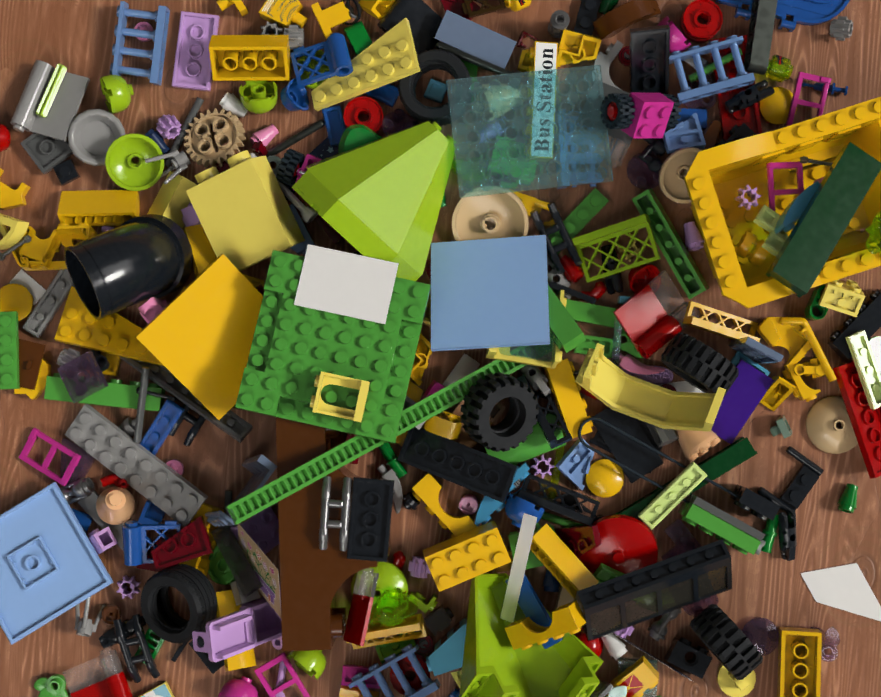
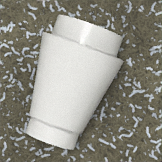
[219,92,248,119]
[601,633,628,660]

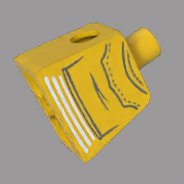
[258,0,307,28]

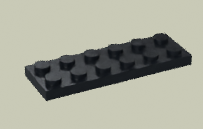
[397,427,519,503]

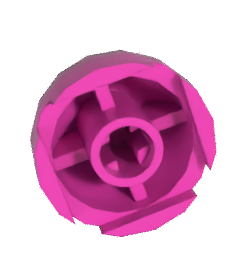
[657,16,691,54]
[218,676,258,697]

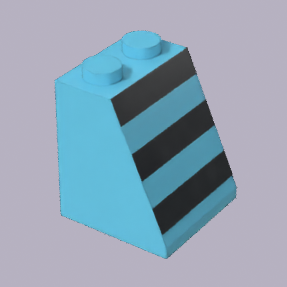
[426,618,467,676]

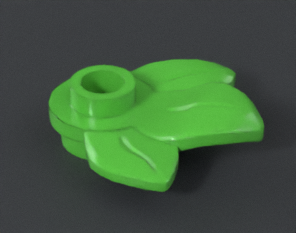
[33,674,69,697]

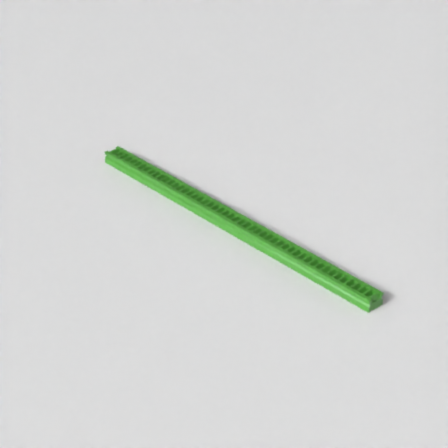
[225,333,553,525]

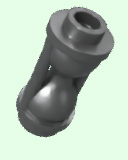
[548,10,570,38]
[60,478,95,504]
[647,608,682,641]

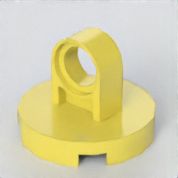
[717,664,756,697]

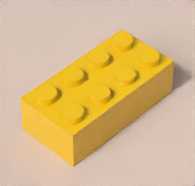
[209,35,291,81]
[423,520,511,592]
[777,627,822,697]

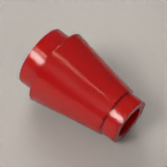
[560,255,584,284]

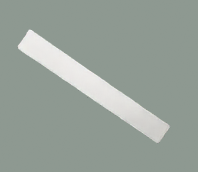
[500,513,537,623]

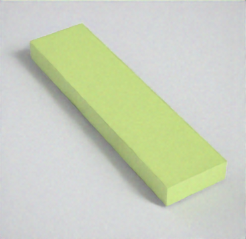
[845,330,881,409]
[638,461,708,530]

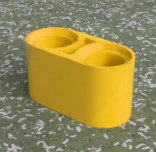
[424,411,462,440]

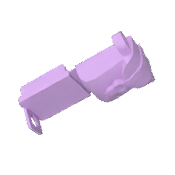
[192,582,282,662]

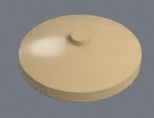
[452,185,529,241]

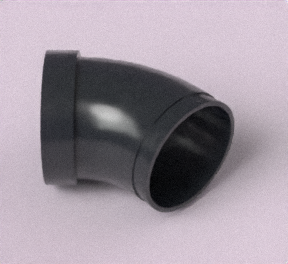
[64,214,193,320]

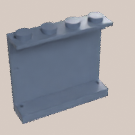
[205,454,277,527]

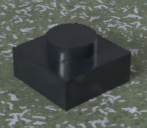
[53,159,80,186]

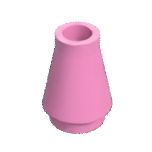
[250,124,279,147]

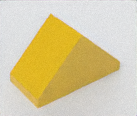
[759,376,796,412]

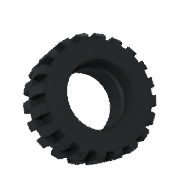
[661,332,739,396]
[461,373,539,452]
[690,604,763,680]

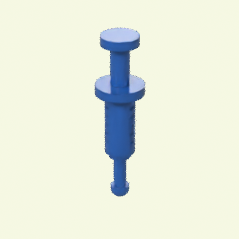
[802,82,848,96]

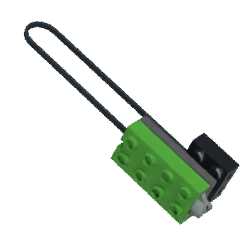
[578,417,780,555]

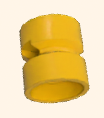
[735,231,769,267]

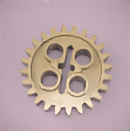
[184,108,246,168]

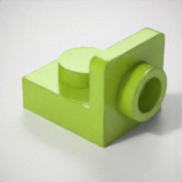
[407,591,438,614]

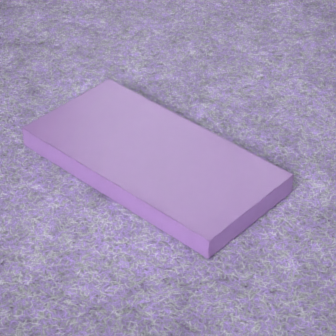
[172,11,220,92]

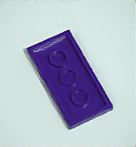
[711,359,774,444]

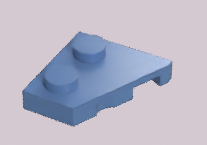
[663,113,706,154]
[556,438,595,491]

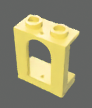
[310,371,370,422]

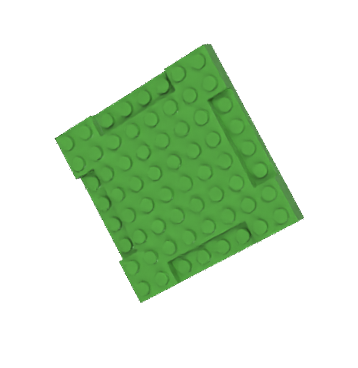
[235,250,431,444]

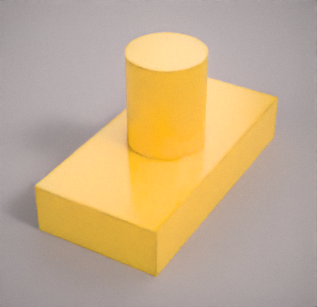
[216,0,249,17]

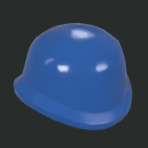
[280,78,309,111]

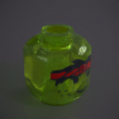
[765,54,794,83]

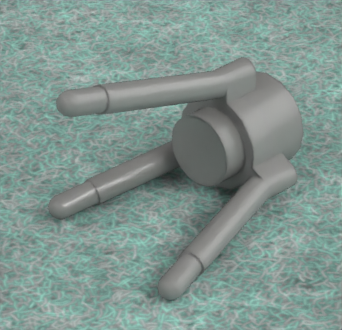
[145,149,191,184]
[74,597,106,637]

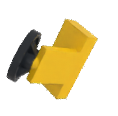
[311,0,361,40]

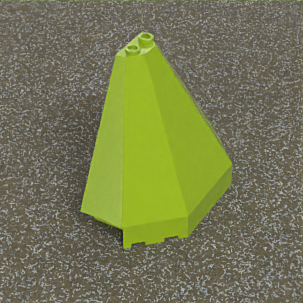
[292,121,456,281]
[459,573,604,697]

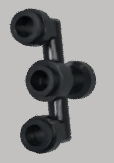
[636,129,670,173]

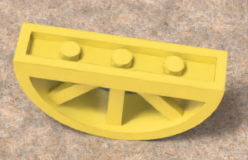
[0,213,29,250]

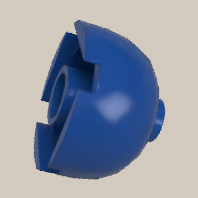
[505,493,545,528]

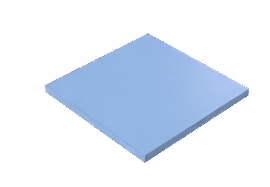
[431,235,550,352]
[0,482,114,645]

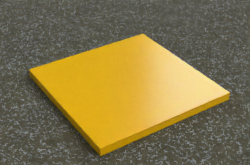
[135,254,263,420]

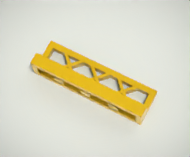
[683,301,761,342]
[346,613,428,650]

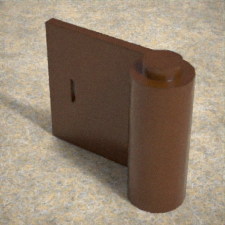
[19,339,46,390]

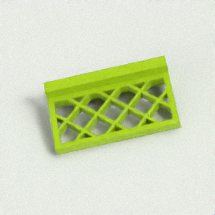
[572,214,661,283]

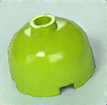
[100,75,134,114]
[239,81,278,114]
[287,650,326,680]

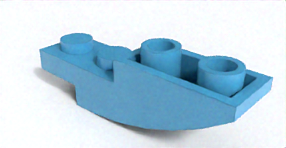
[774,181,820,234]
[475,462,530,526]

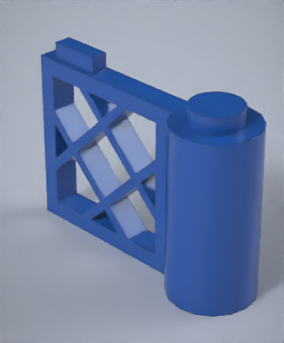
[290,33,353,88]
[122,520,181,566]

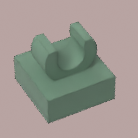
[770,415,792,438]

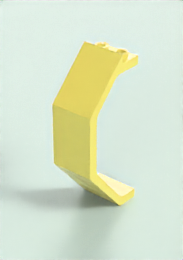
[575,343,726,432]

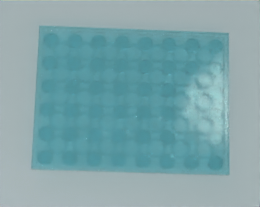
[446,65,613,198]

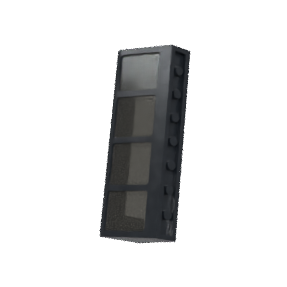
[574,539,732,642]

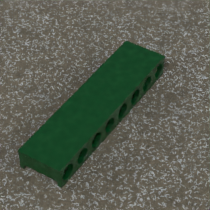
[766,142,881,298]

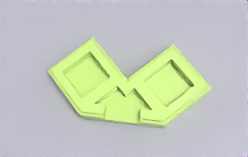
[753,205,788,256]

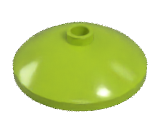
[105,133,164,191]
[351,561,408,618]

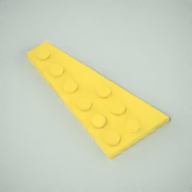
[311,18,420,111]

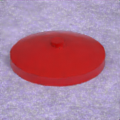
[580,515,658,575]

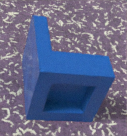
[138,500,165,525]

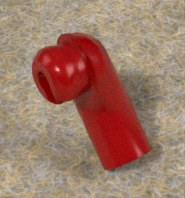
[580,281,606,301]
[100,473,129,489]
[392,551,406,570]

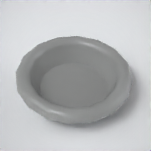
[67,109,125,166]

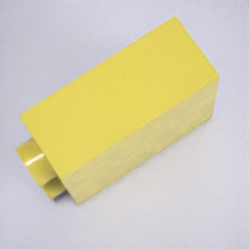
[186,150,305,271]

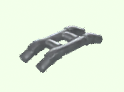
[319,476,352,551]

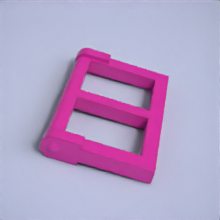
[785,72,831,127]
[766,162,804,211]
[18,428,81,486]
[254,652,310,697]

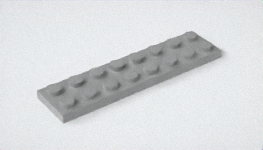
[64,404,208,527]

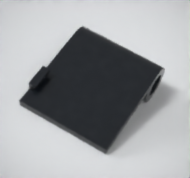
[378,0,442,54]

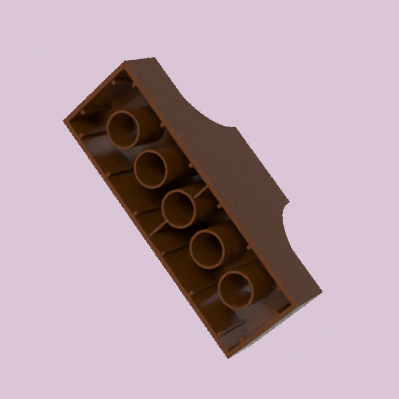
[276,417,391,651]

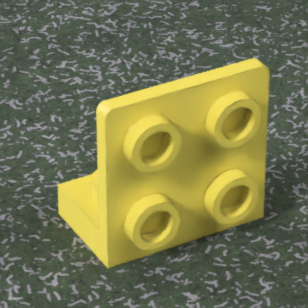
[818,279,866,317]

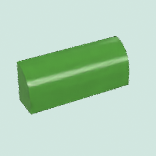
[485,413,566,465]

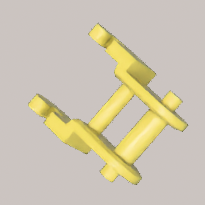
[616,233,641,262]

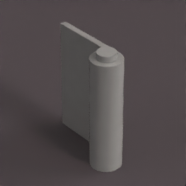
[10,60,90,142]

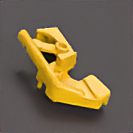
[8,223,97,271]
[756,317,837,402]

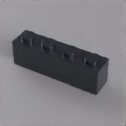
[827,289,881,360]

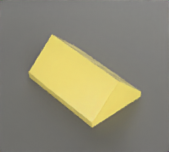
[147,171,197,230]

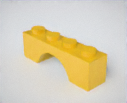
[412,473,479,538]
[504,600,586,650]

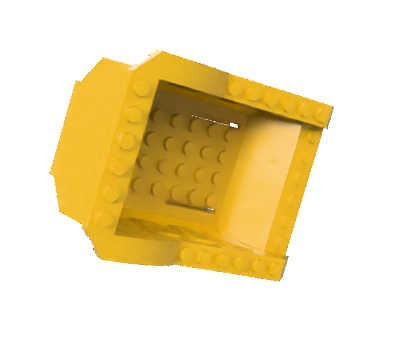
[684,96,881,308]

